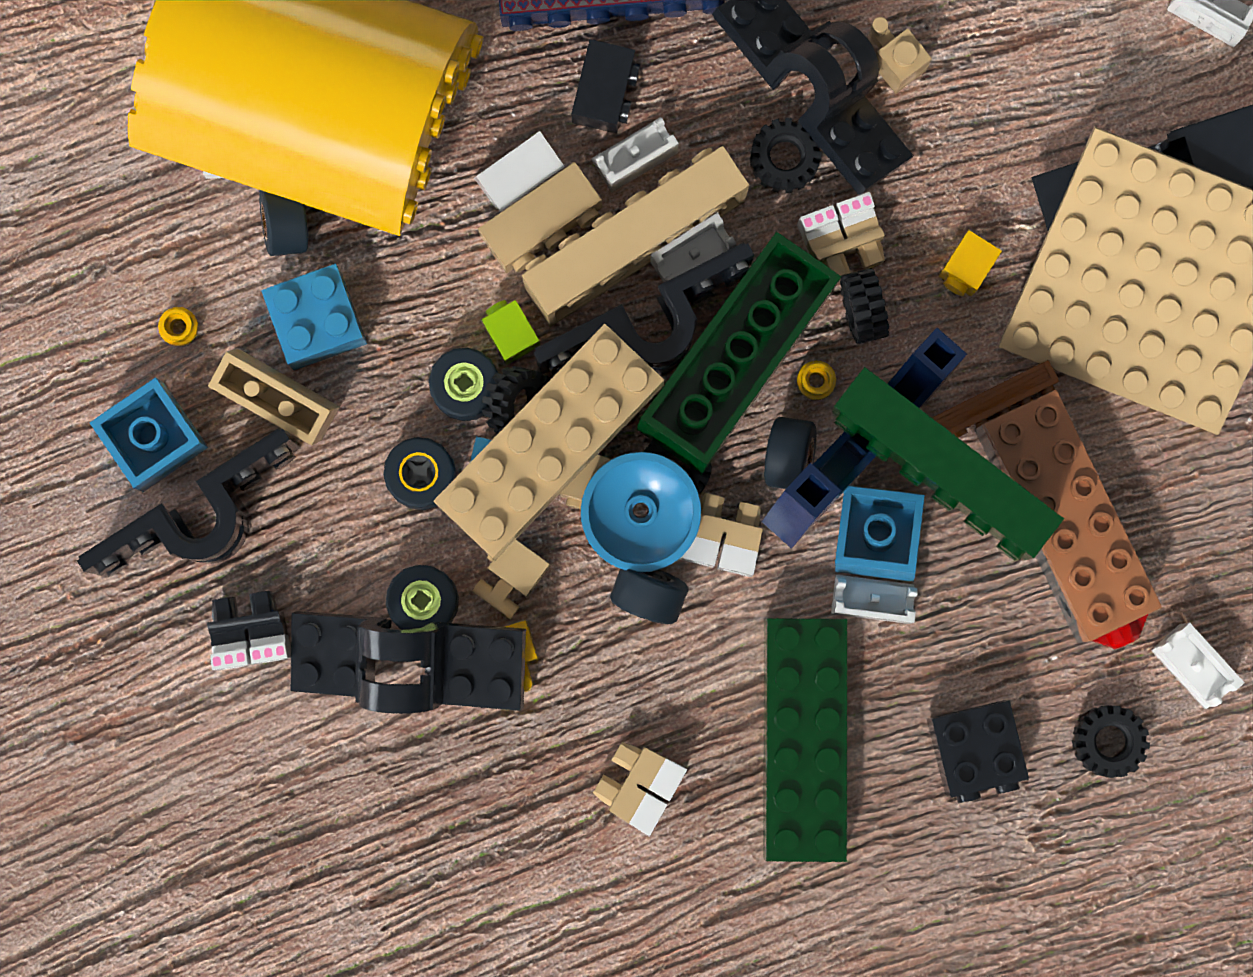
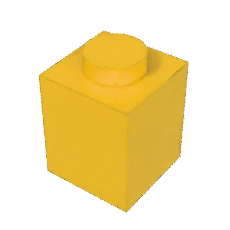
[939,230,1002,297]

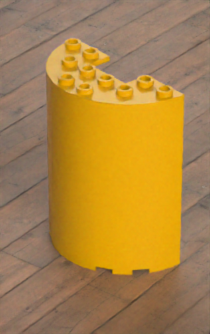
[128,0,484,236]

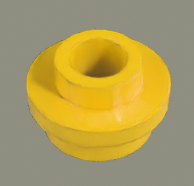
[158,307,198,346]
[797,360,836,400]

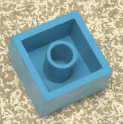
[261,263,367,370]
[89,377,209,492]
[835,486,925,582]

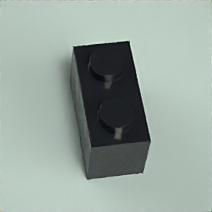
[571,39,641,134]

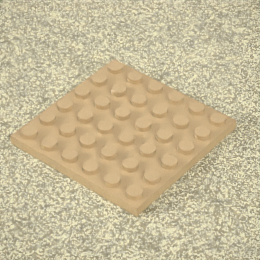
[999,126,1253,435]

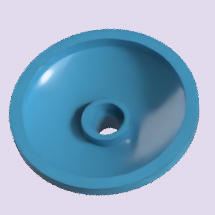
[581,452,701,572]

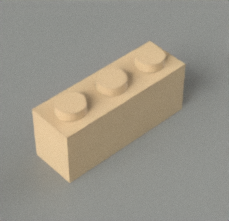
[478,162,602,274]
[208,349,340,446]

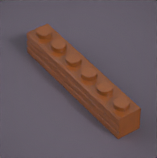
[932,360,1060,438]

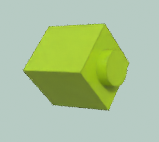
[481,300,540,365]

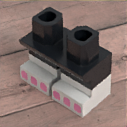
[207,591,291,671]

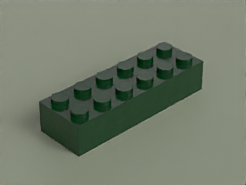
[637,231,842,475]
[832,367,1064,561]
[763,618,847,862]

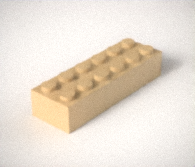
[522,146,749,327]
[433,324,664,561]

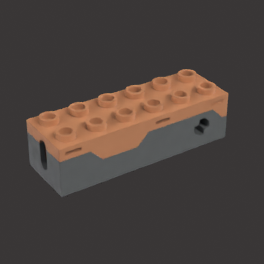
[975,390,1162,649]

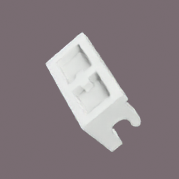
[1167,0,1253,47]
[591,117,679,193]
[474,131,565,212]
[651,212,736,282]
[831,575,917,624]
[1151,623,1245,709]

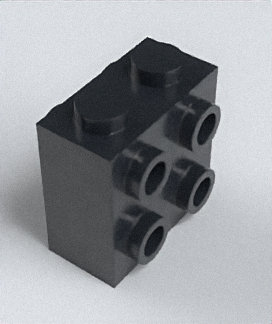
[926,700,1029,803]

